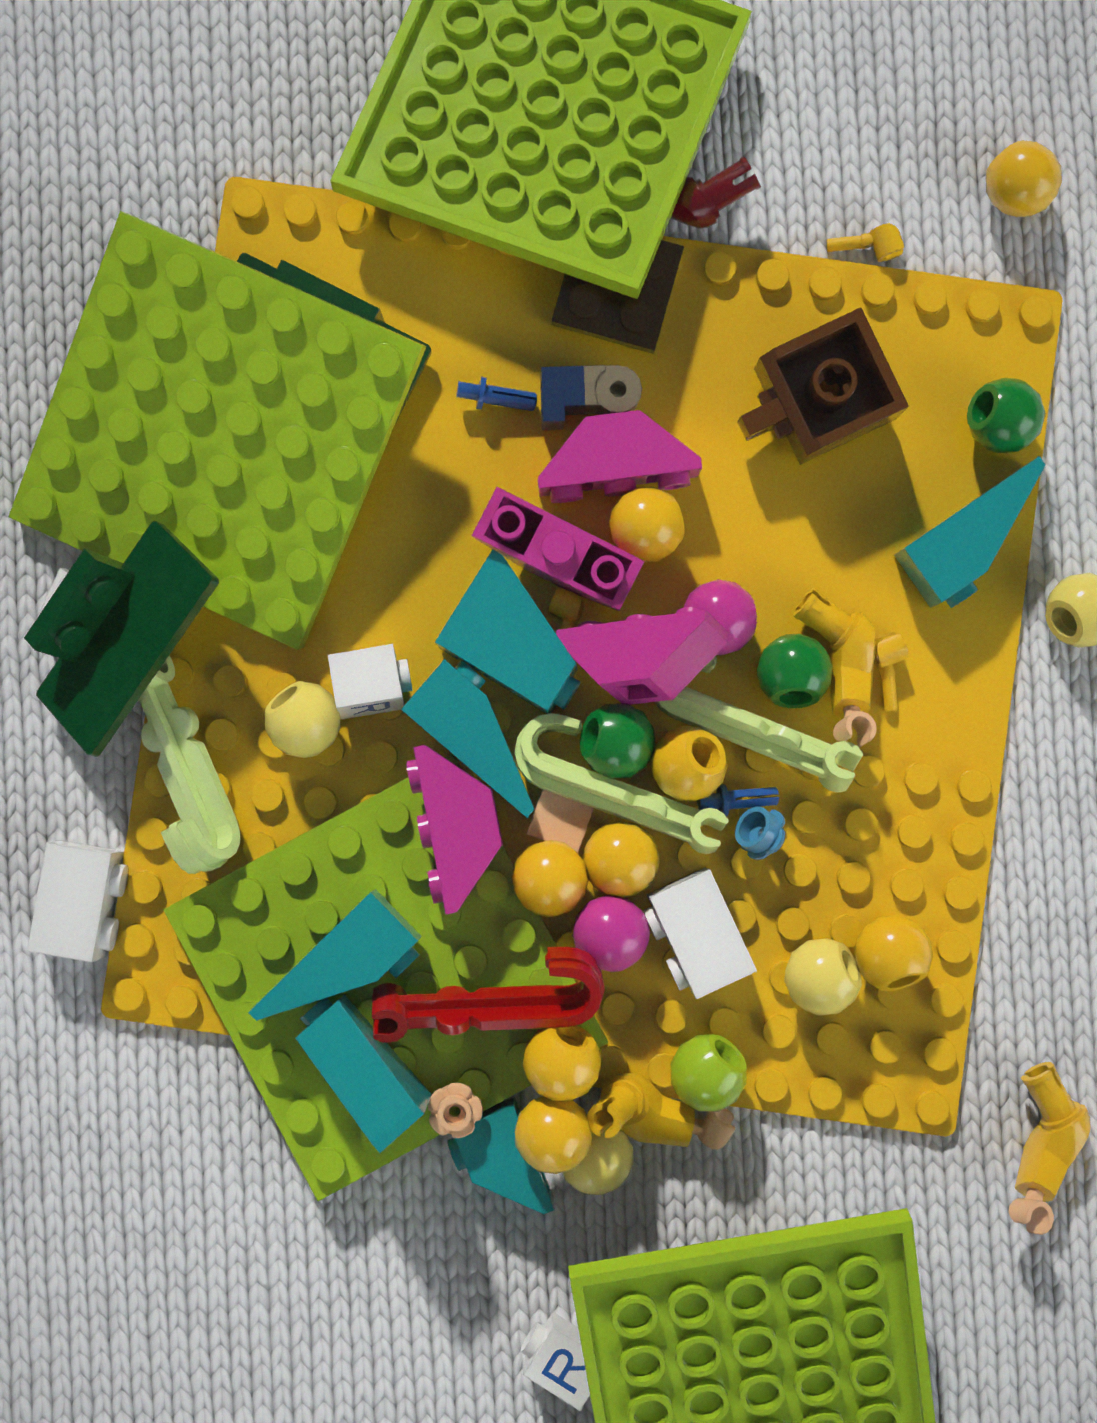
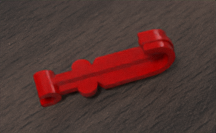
[372,947,605,1043]

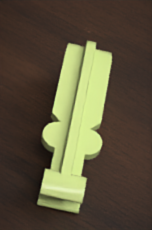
[139,656,240,874]
[655,656,863,793]
[515,713,729,854]

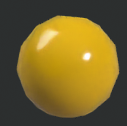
[985,140,1062,217]
[609,487,684,562]
[650,726,727,801]
[583,821,660,898]
[511,840,589,917]
[854,916,933,991]
[523,1025,602,1101]
[515,1096,592,1174]

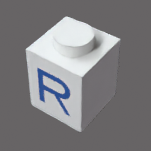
[328,644,413,720]
[520,1312,590,1411]

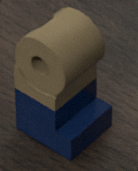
[540,365,642,431]

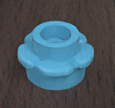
[735,807,785,860]

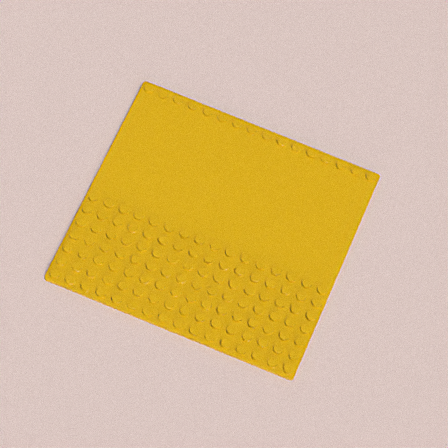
[101,177,1063,1137]

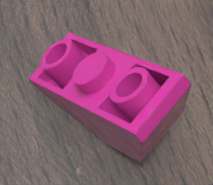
[538,410,702,503]
[472,487,644,611]
[556,607,729,705]
[406,745,503,914]

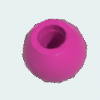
[683,579,757,656]
[572,895,650,972]

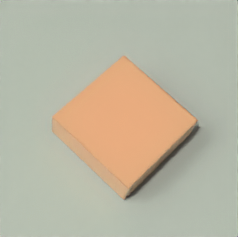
[526,789,594,852]

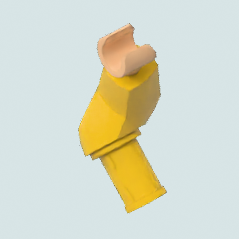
[793,588,877,747]
[1008,1062,1091,1235]
[587,1073,735,1150]

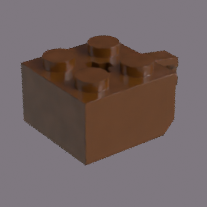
[737,307,909,465]

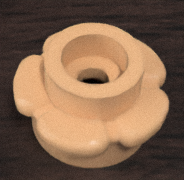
[428,1083,483,1138]

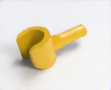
[826,223,904,262]
[548,587,585,629]
[874,632,909,711]

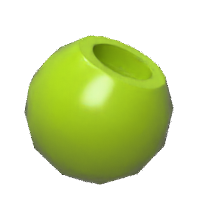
[671,1034,747,1112]

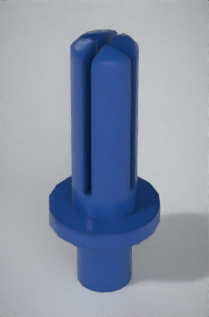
[456,377,537,411]
[697,784,779,817]

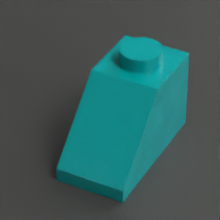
[447,1097,555,1214]

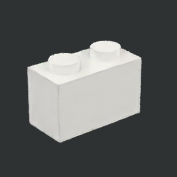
[27,841,129,962]
[643,867,757,999]

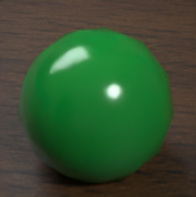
[967,378,1046,453]
[757,634,833,708]
[580,703,656,779]

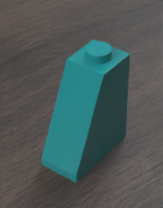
[435,549,581,714]
[295,994,432,1153]

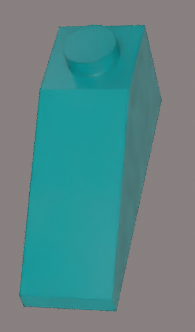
[894,456,1046,608]
[401,659,535,818]
[248,889,422,1021]

